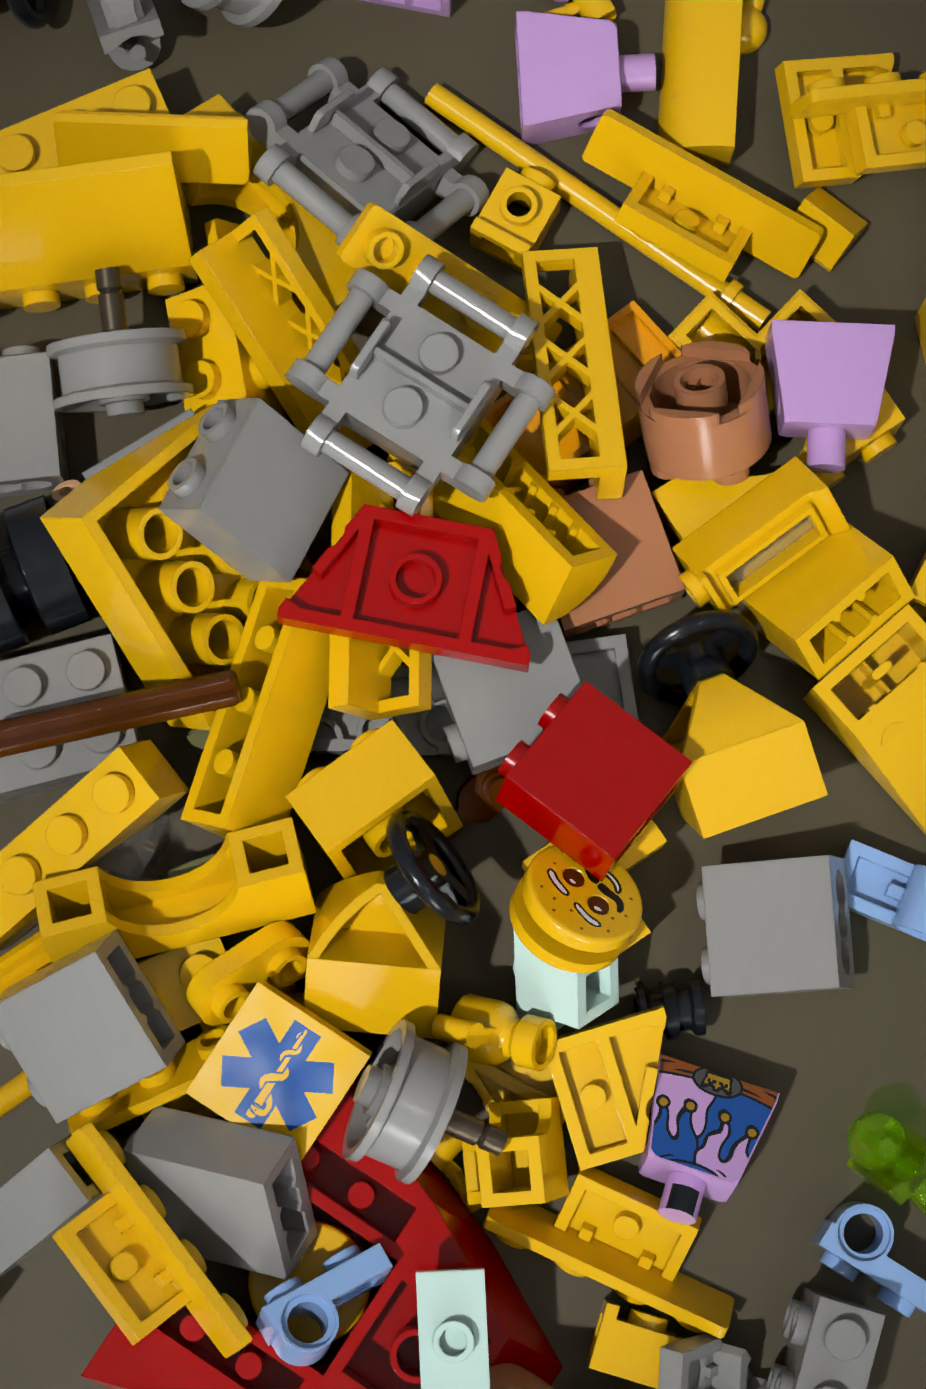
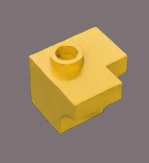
[462,1096,569,1208]

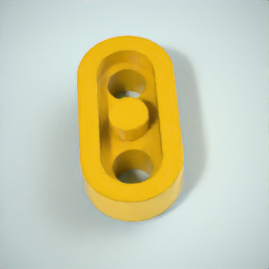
[186,921,310,1026]

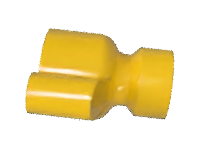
[432,993,557,1072]

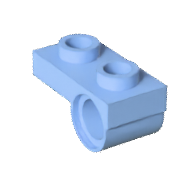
[842,839,926,942]
[811,1201,926,1318]
[256,1243,393,1366]

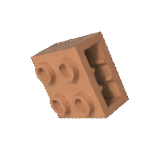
[554,470,686,640]

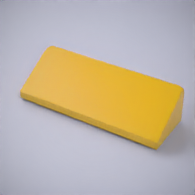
[53,110,253,185]

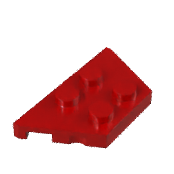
[277,504,531,673]

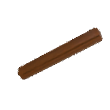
[0,669,242,758]

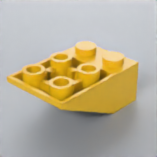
[803,604,926,835]

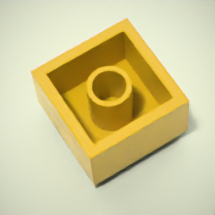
[285,719,463,880]

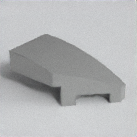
[658,1334,767,1389]

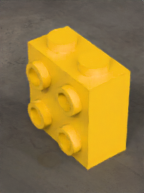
[736,522,915,680]

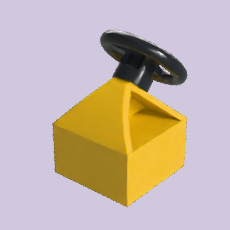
[636,610,828,839]
[304,811,481,1039]

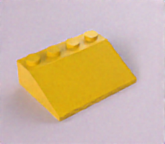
[0,151,199,313]
[39,404,313,731]

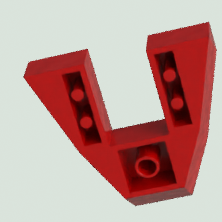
[81,1072,563,1389]

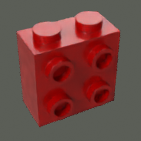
[496,681,693,882]

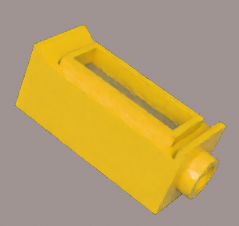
[672,456,851,611]

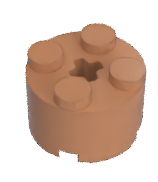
[635,341,772,486]

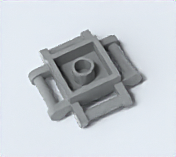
[245,57,490,246]
[285,254,556,517]

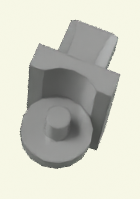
[87,0,164,71]

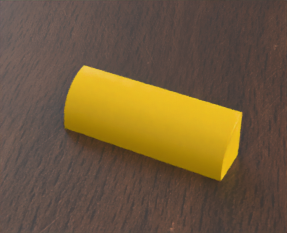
[657,0,743,167]
[386,418,618,625]

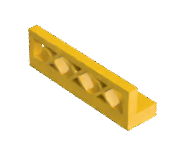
[188,206,374,449]
[521,247,627,500]
[328,460,433,721]

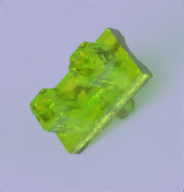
[846,1111,926,1215]

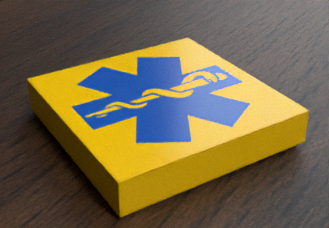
[185,978,372,1161]

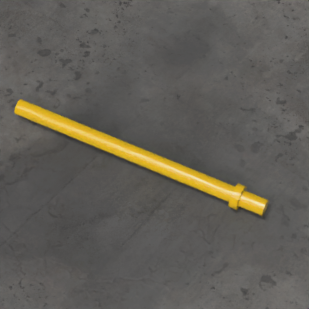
[424,83,772,333]

